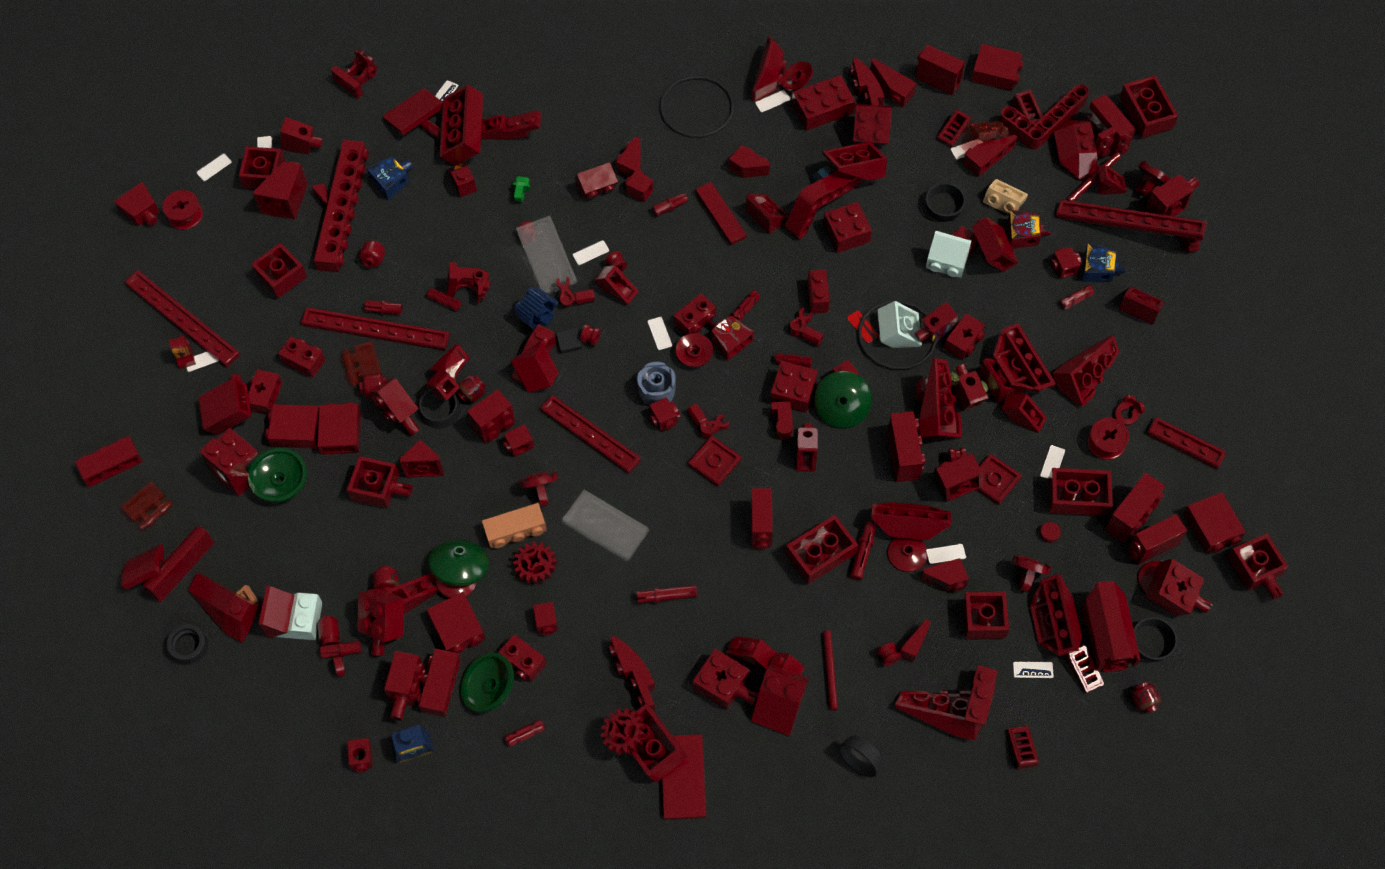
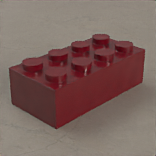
[440,85,483,166]

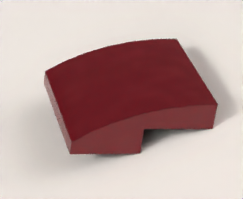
[121,544,164,589]

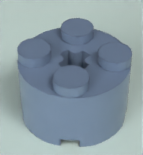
[637,362,676,405]

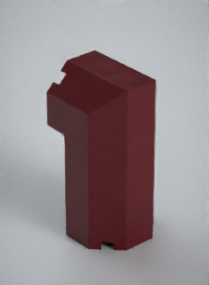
[1081,581,1141,672]

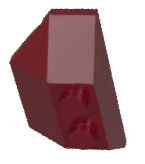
[752,36,787,102]
[1054,119,1097,181]
[993,323,1056,392]
[871,502,951,540]
[1030,574,1082,656]

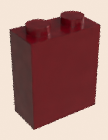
[971,44,1024,91]
[915,45,965,95]
[972,217,1019,272]
[199,378,252,435]
[318,402,361,455]
[266,404,319,449]
[751,488,773,550]
[1183,492,1246,553]
[1128,514,1187,565]
[427,592,486,654]

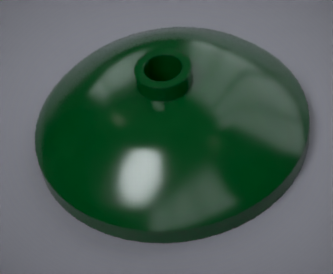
[815,371,872,428]
[248,448,307,503]
[429,539,489,586]
[461,653,514,713]

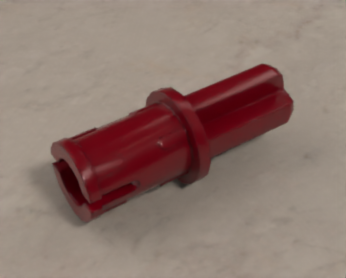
[652,193,688,216]
[364,300,402,315]
[320,640,361,658]

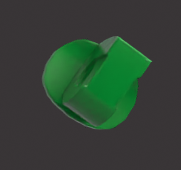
[512,176,530,202]

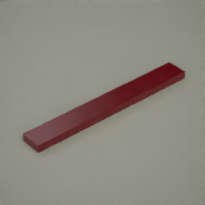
[1056,200,1207,240]
[124,270,240,367]
[301,307,450,351]

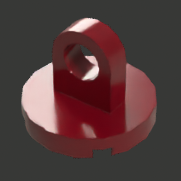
[1136,161,1169,196]
[519,471,558,506]
[1011,555,1052,592]

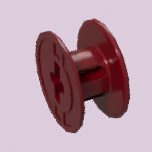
[162,190,203,230]
[1087,418,1129,460]

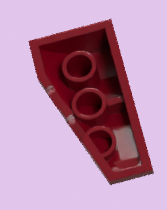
[1053,335,1120,406]
[919,358,962,439]
[188,572,262,643]
[895,691,982,740]

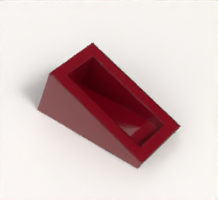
[312,183,328,208]

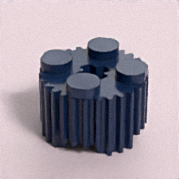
[514,287,558,330]

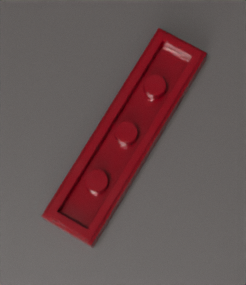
[696,182,747,245]
[1147,417,1226,469]

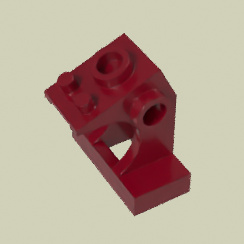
[331,50,378,99]
[447,262,491,304]

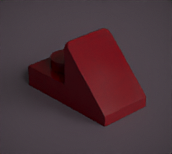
[1096,164,1127,195]

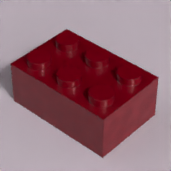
[792,75,856,131]
[1119,75,1178,138]
[887,411,925,482]
[1048,468,1113,516]
[1105,472,1165,544]
[786,515,858,585]
[621,703,688,782]

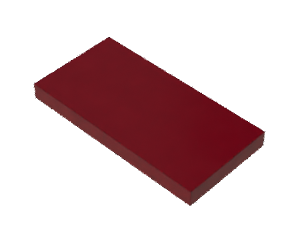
[663,734,706,820]

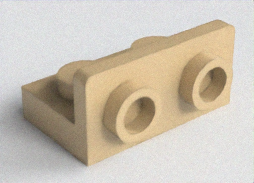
[983,179,1028,215]

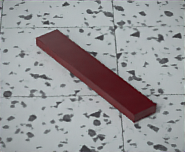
[540,395,641,474]

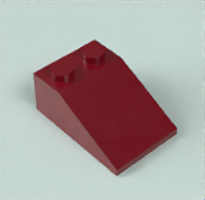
[822,142,887,180]
[751,664,810,736]

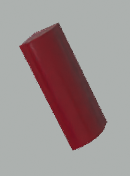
[142,525,214,602]

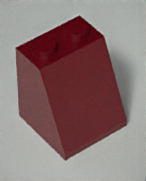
[253,161,308,220]

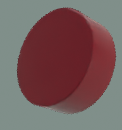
[1040,522,1061,543]
[333,656,345,677]

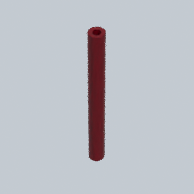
[1066,152,1121,202]
[823,631,838,711]

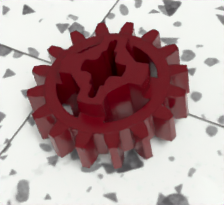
[513,541,557,585]
[600,708,646,755]

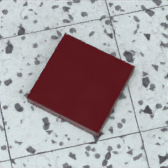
[688,436,742,487]
[977,453,1022,505]

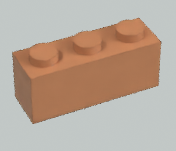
[482,503,547,549]

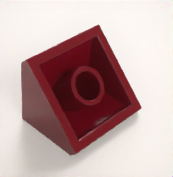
[746,194,789,234]
[1119,287,1165,325]
[510,341,559,393]
[979,358,1023,403]
[400,440,445,478]
[259,586,294,638]

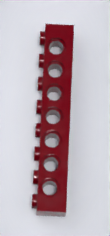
[314,140,369,272]

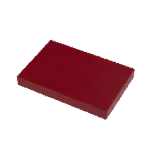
[383,88,443,135]

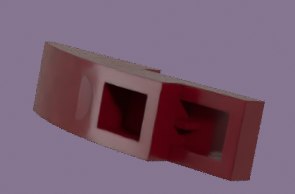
[850,58,884,106]
[481,110,541,140]
[608,636,655,711]

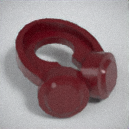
[1115,395,1145,426]

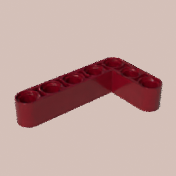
[999,84,1089,150]
[785,170,862,239]

